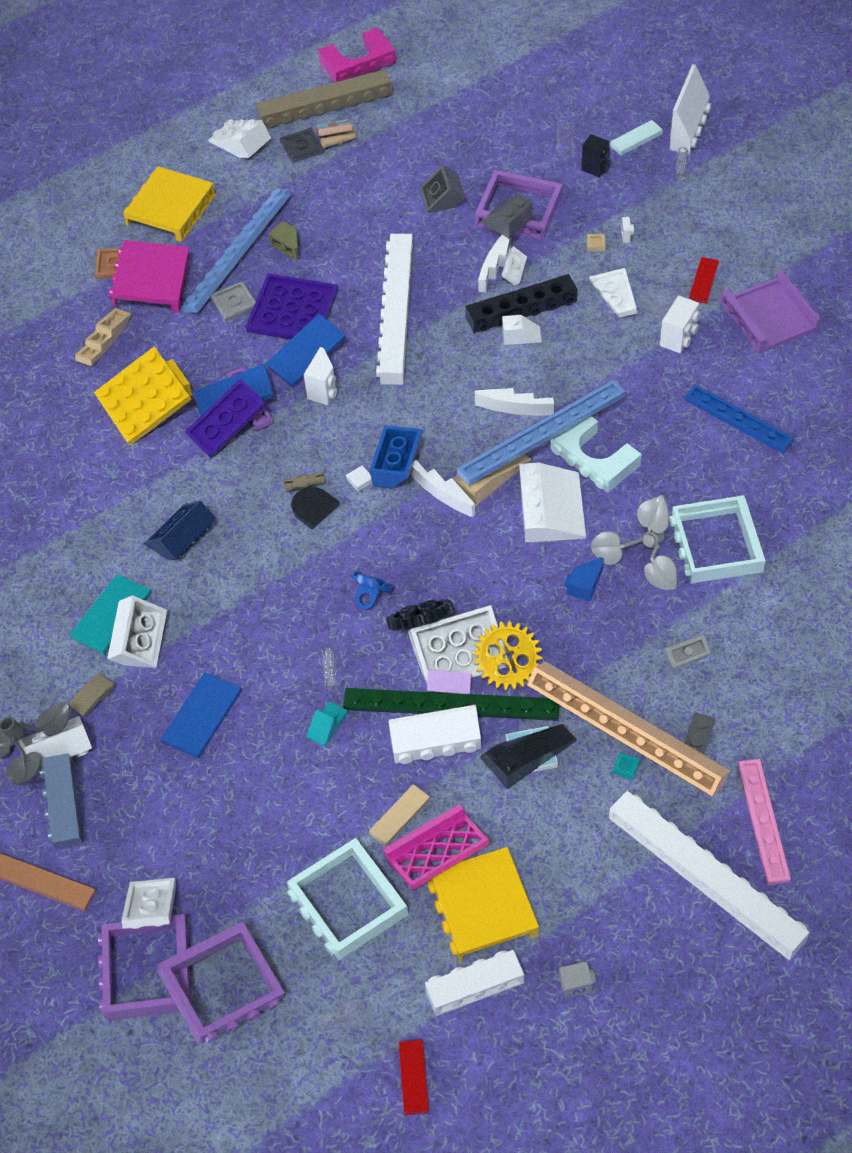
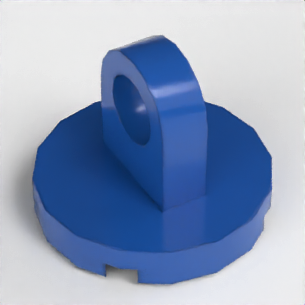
[352,571,393,610]

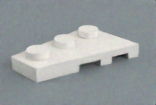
[589,268,637,318]

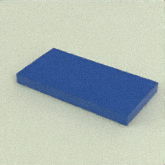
[266,314,346,388]
[194,364,274,416]
[161,672,242,759]

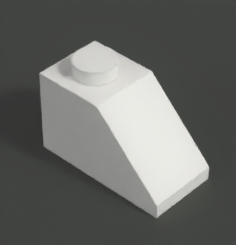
[502,315,542,345]

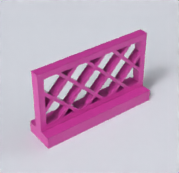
[383,804,490,890]

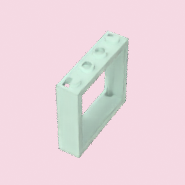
[669,495,765,583]
[287,838,408,960]

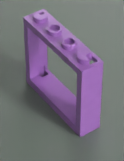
[475,170,563,241]
[98,914,192,1021]
[158,921,284,1045]

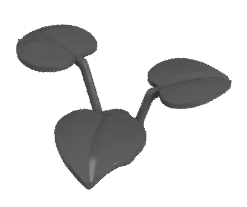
[0,701,70,786]

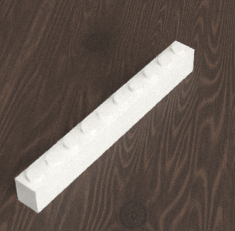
[376,234,413,385]
[609,791,809,961]

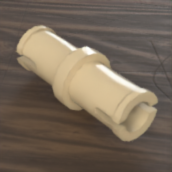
[320,129,356,149]

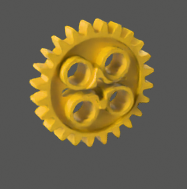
[472,621,542,691]

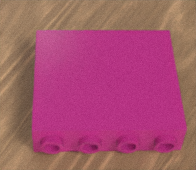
[109,240,189,313]

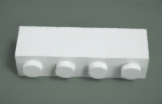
[425,950,524,1016]

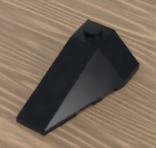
[480,724,576,789]

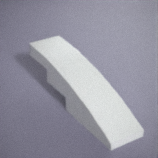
[478,235,512,292]
[475,388,554,416]
[410,460,475,517]

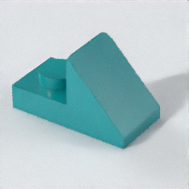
[307,701,348,747]

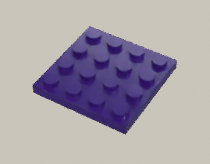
[245,273,338,339]

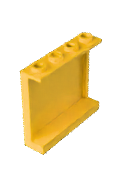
[123,167,215,242]
[427,847,539,962]

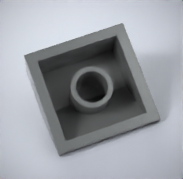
[419,165,466,213]
[481,195,533,239]

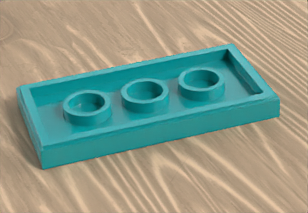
[69,574,152,655]

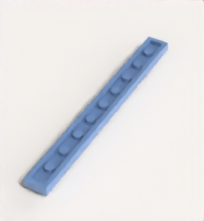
[181,189,291,313]
[457,380,626,486]

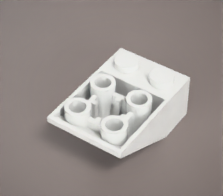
[208,119,271,158]

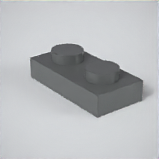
[684,712,716,755]

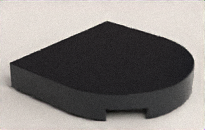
[291,487,340,530]

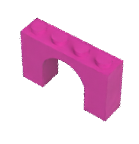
[318,27,396,82]

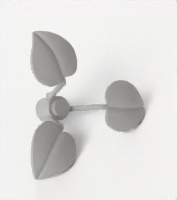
[591,495,678,590]

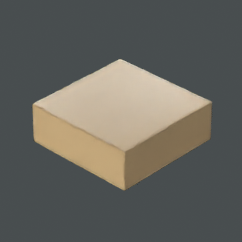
[587,234,605,251]

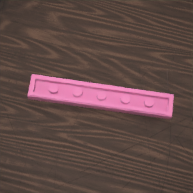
[737,759,791,885]

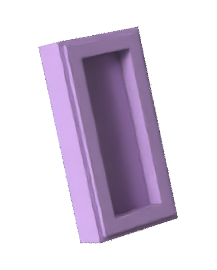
[427,670,471,694]

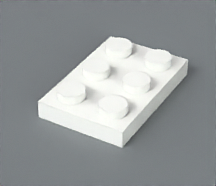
[122,878,176,929]

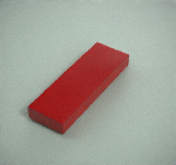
[689,257,719,304]
[398,1040,429,1116]

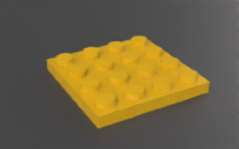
[94,347,192,445]

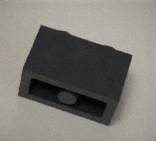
[581,134,611,178]

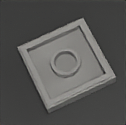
[210,281,256,322]

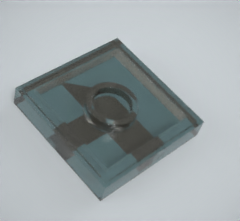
[279,128,325,164]

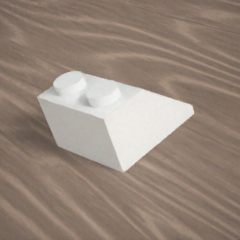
[304,347,337,405]

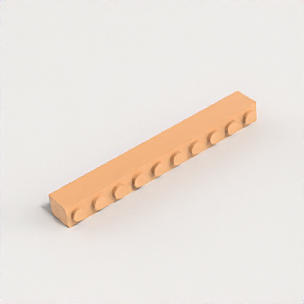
[527,662,730,796]

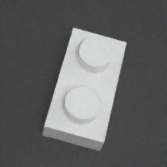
[501,246,527,286]

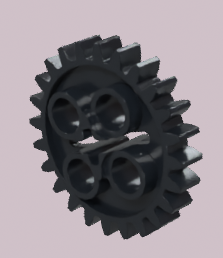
[386,599,454,630]

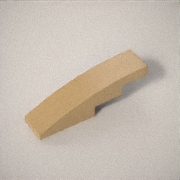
[75,308,131,366]

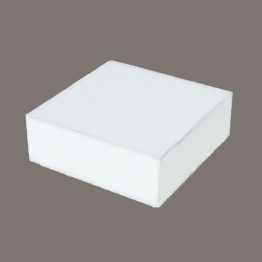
[346,466,372,491]

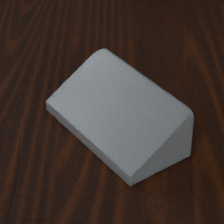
[662,634,711,668]

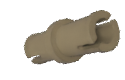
[283,471,325,492]

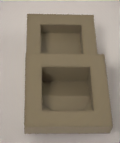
[69,673,116,718]

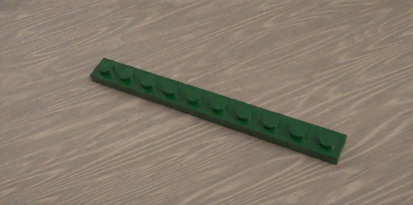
[343,688,559,721]

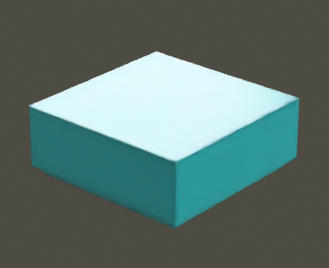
[612,752,641,780]

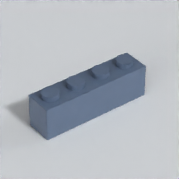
[40,753,83,848]

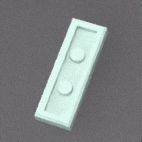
[610,120,663,156]

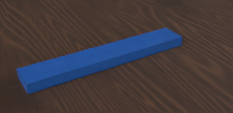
[684,384,794,454]

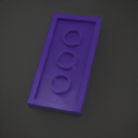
[185,378,267,459]

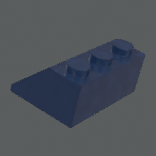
[144,500,216,560]

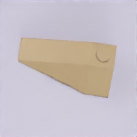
[452,454,531,506]

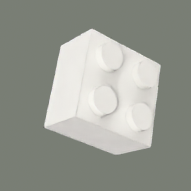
[660,295,700,353]

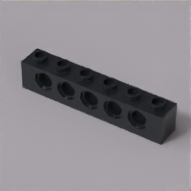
[465,274,578,333]

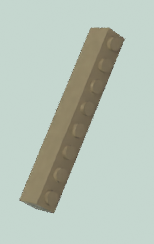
[256,69,392,128]

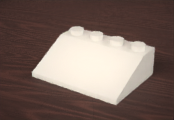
[670,64,712,154]
[519,463,586,542]
[408,605,507,684]

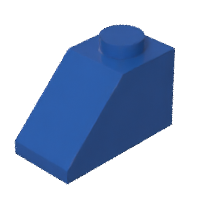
[564,557,604,602]

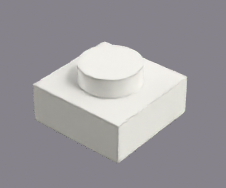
[621,217,634,243]

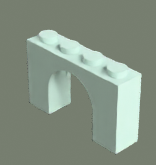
[551,416,642,492]

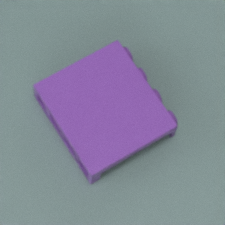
[720,269,820,354]

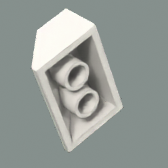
[108,595,167,668]
[18,716,92,773]

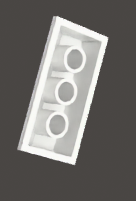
[389,705,481,764]

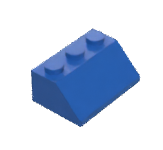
[369,425,423,488]

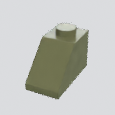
[268,221,299,261]

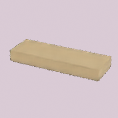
[369,785,430,847]

